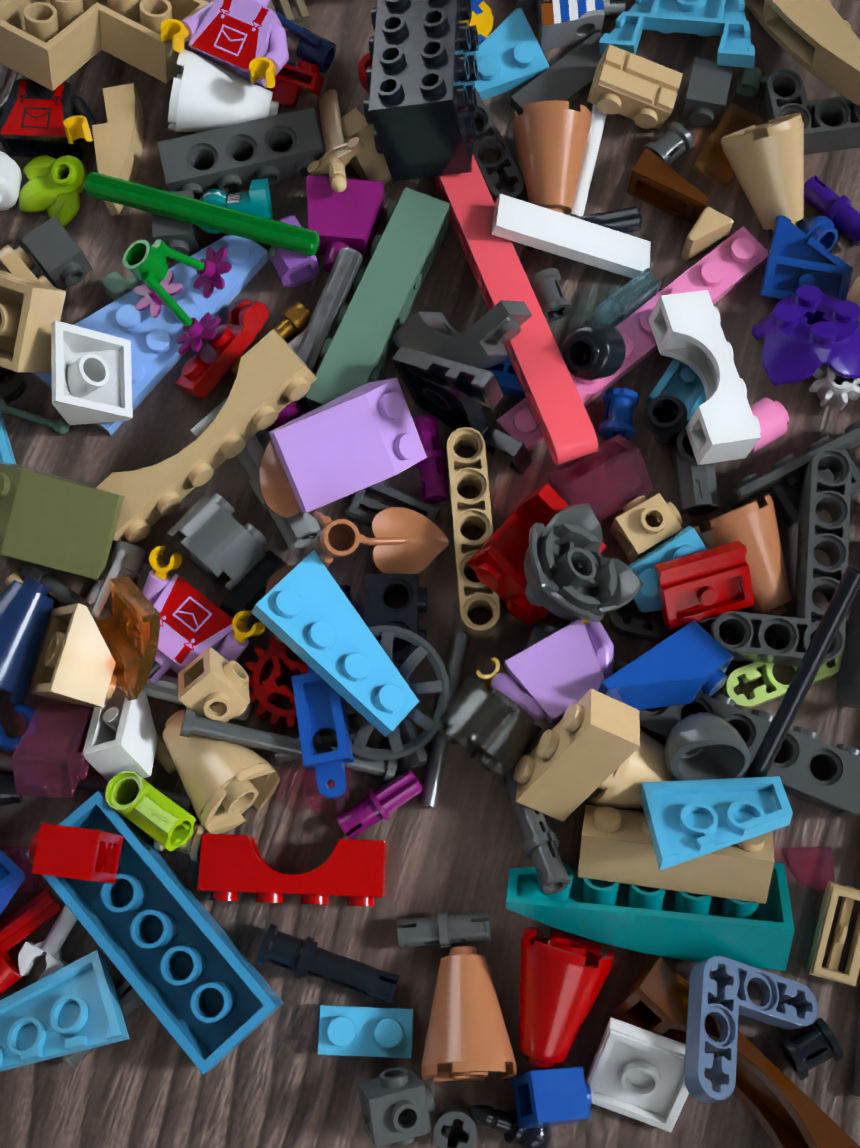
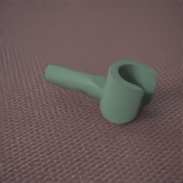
[735,66,769,99]
[102,272,143,301]

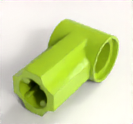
[105,771,196,852]

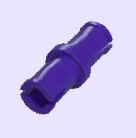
[804,175,860,247]

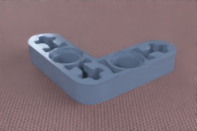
[684,956,818,1103]

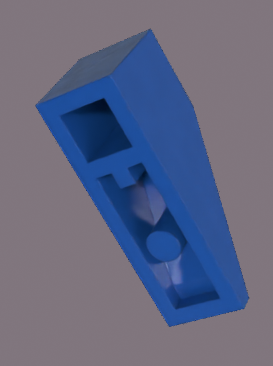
[598,620,734,710]

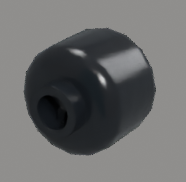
[562,323,626,381]

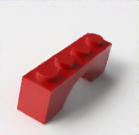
[197,834,388,907]

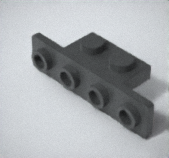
[728,419,860,527]

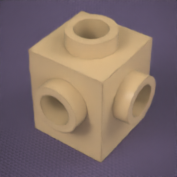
[610,493,683,563]
[178,646,250,722]

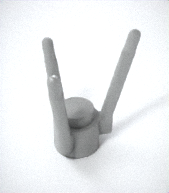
[85,541,152,630]

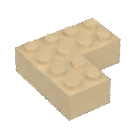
[0,0,209,91]

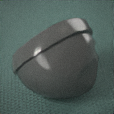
[664,712,751,781]

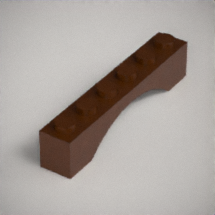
[612,956,860,1148]

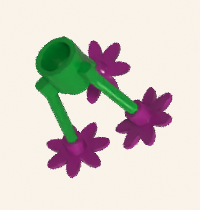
[123,239,232,354]

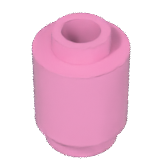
[749,397,789,454]

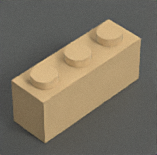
[513,688,640,822]

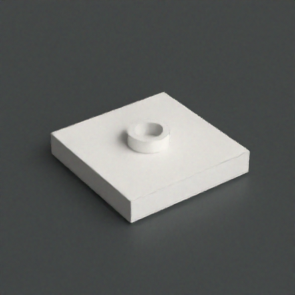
[585,1017,689,1132]

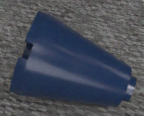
[0,576,54,705]

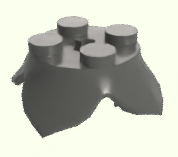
[523,503,644,622]

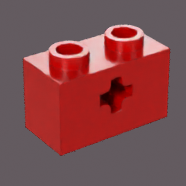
[29,823,124,884]

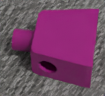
[306,175,385,273]

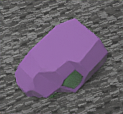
[268,215,320,287]

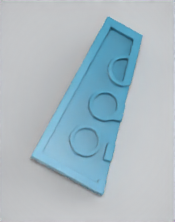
[251,550,419,737]

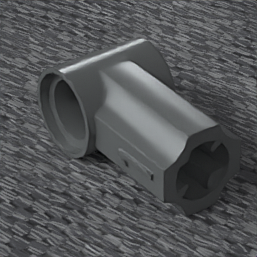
[670,427,719,516]

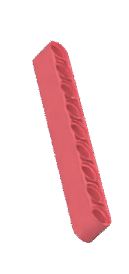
[433,155,599,465]

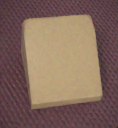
[681,207,734,261]

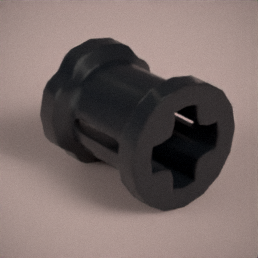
[779,1018,843,1080]

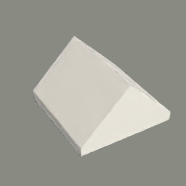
[51,320,133,425]

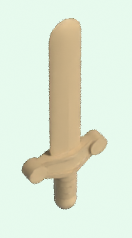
[307,89,364,193]

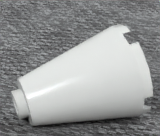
[168,49,279,132]

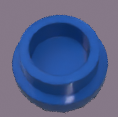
[797,216,838,251]

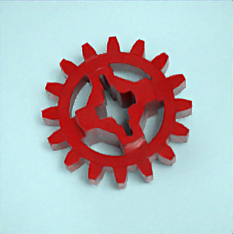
[245,636,307,730]

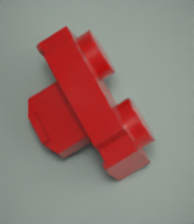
[267,60,324,108]

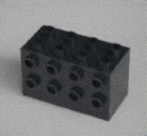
[364,0,479,181]

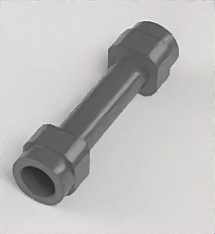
[21,562,114,635]

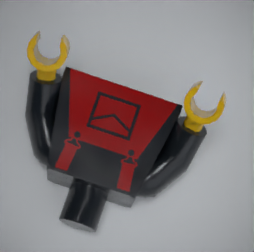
[0,79,96,160]

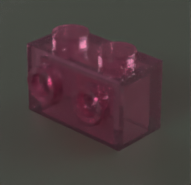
[546,434,654,524]
[11,703,93,798]

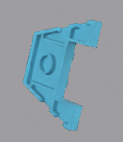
[599,0,755,69]

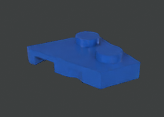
[759,215,853,301]

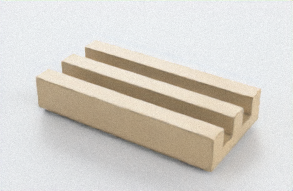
[806,881,860,986]

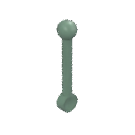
[0,398,70,435]

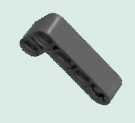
[759,69,860,155]

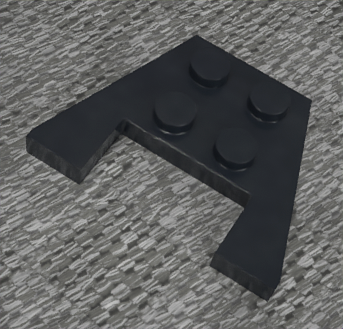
[392,346,532,475]

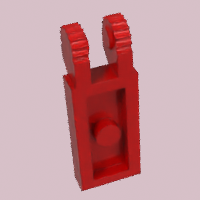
[174,298,270,399]

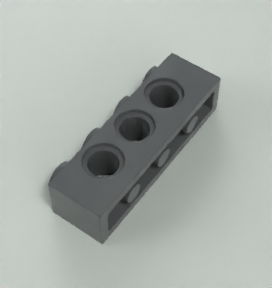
[157,107,324,200]

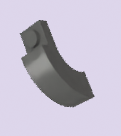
[391,300,532,369]

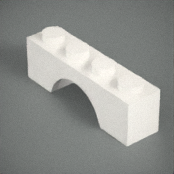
[648,290,761,465]

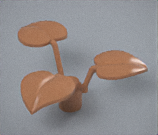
[259,440,449,642]

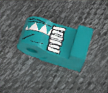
[199,178,274,234]

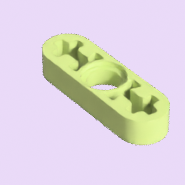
[722,640,845,710]

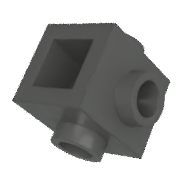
[357,1067,435,1148]

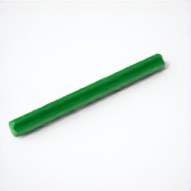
[84,172,320,256]

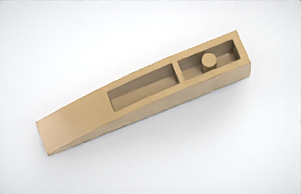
[744,0,860,106]

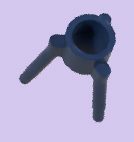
[268,7,336,73]

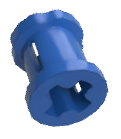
[598,388,639,441]

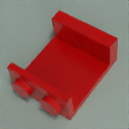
[467,483,607,626]

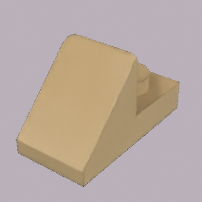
[341,107,392,184]

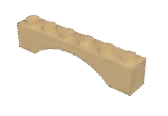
[96,329,318,544]

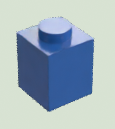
[511,1067,592,1130]

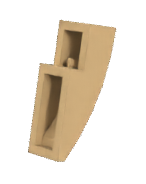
[92,83,144,216]

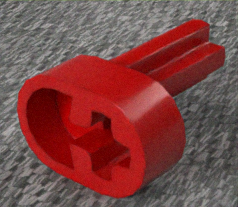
[0,888,62,994]

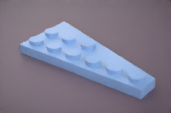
[32,234,269,436]

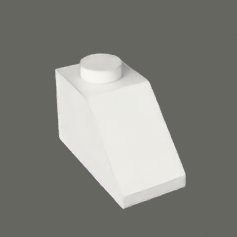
[82,674,158,782]

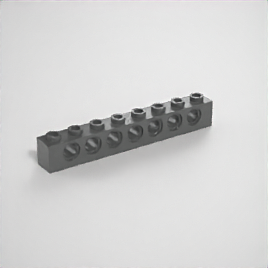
[526,626,860,818]

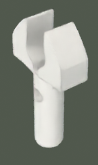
[18,904,78,980]

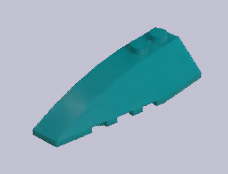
[506,862,795,971]

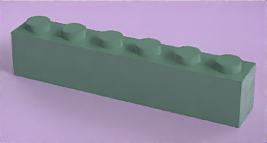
[305,187,450,412]

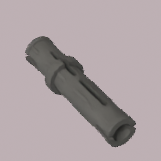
[497,759,571,894]

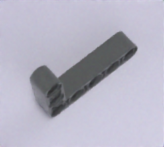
[706,448,852,666]

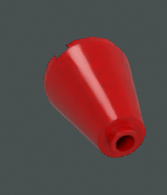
[519,927,614,1069]

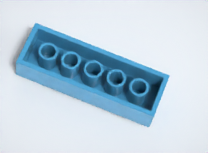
[25,791,284,1075]

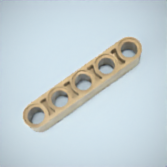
[447,427,500,640]

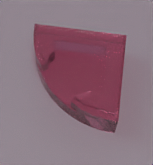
[782,846,835,893]

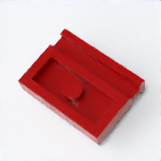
[654,541,754,630]

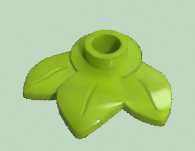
[19,155,88,227]

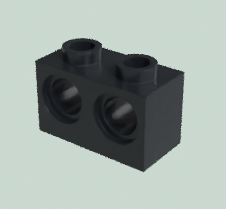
[364,574,427,668]

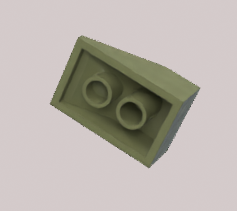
[0,462,124,580]

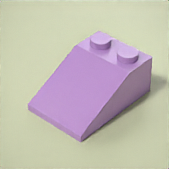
[269,378,427,513]

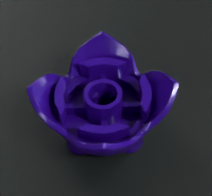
[751,285,860,386]

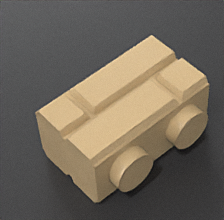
[587,44,683,130]

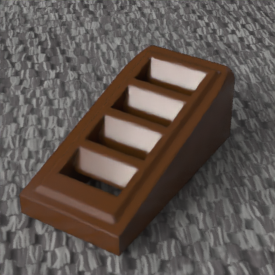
[627,148,709,225]

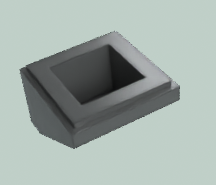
[383,718,429,775]

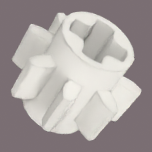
[809,365,860,410]

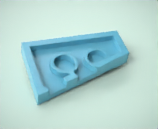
[640,776,793,871]

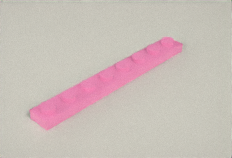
[496,226,769,452]

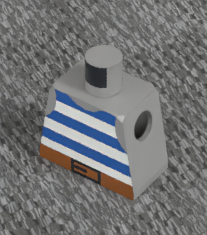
[536,0,625,50]

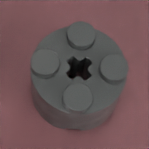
[166,493,267,593]

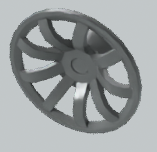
[327,625,450,760]

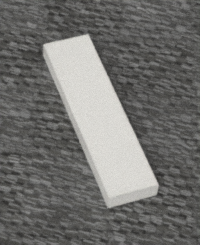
[491,194,651,282]

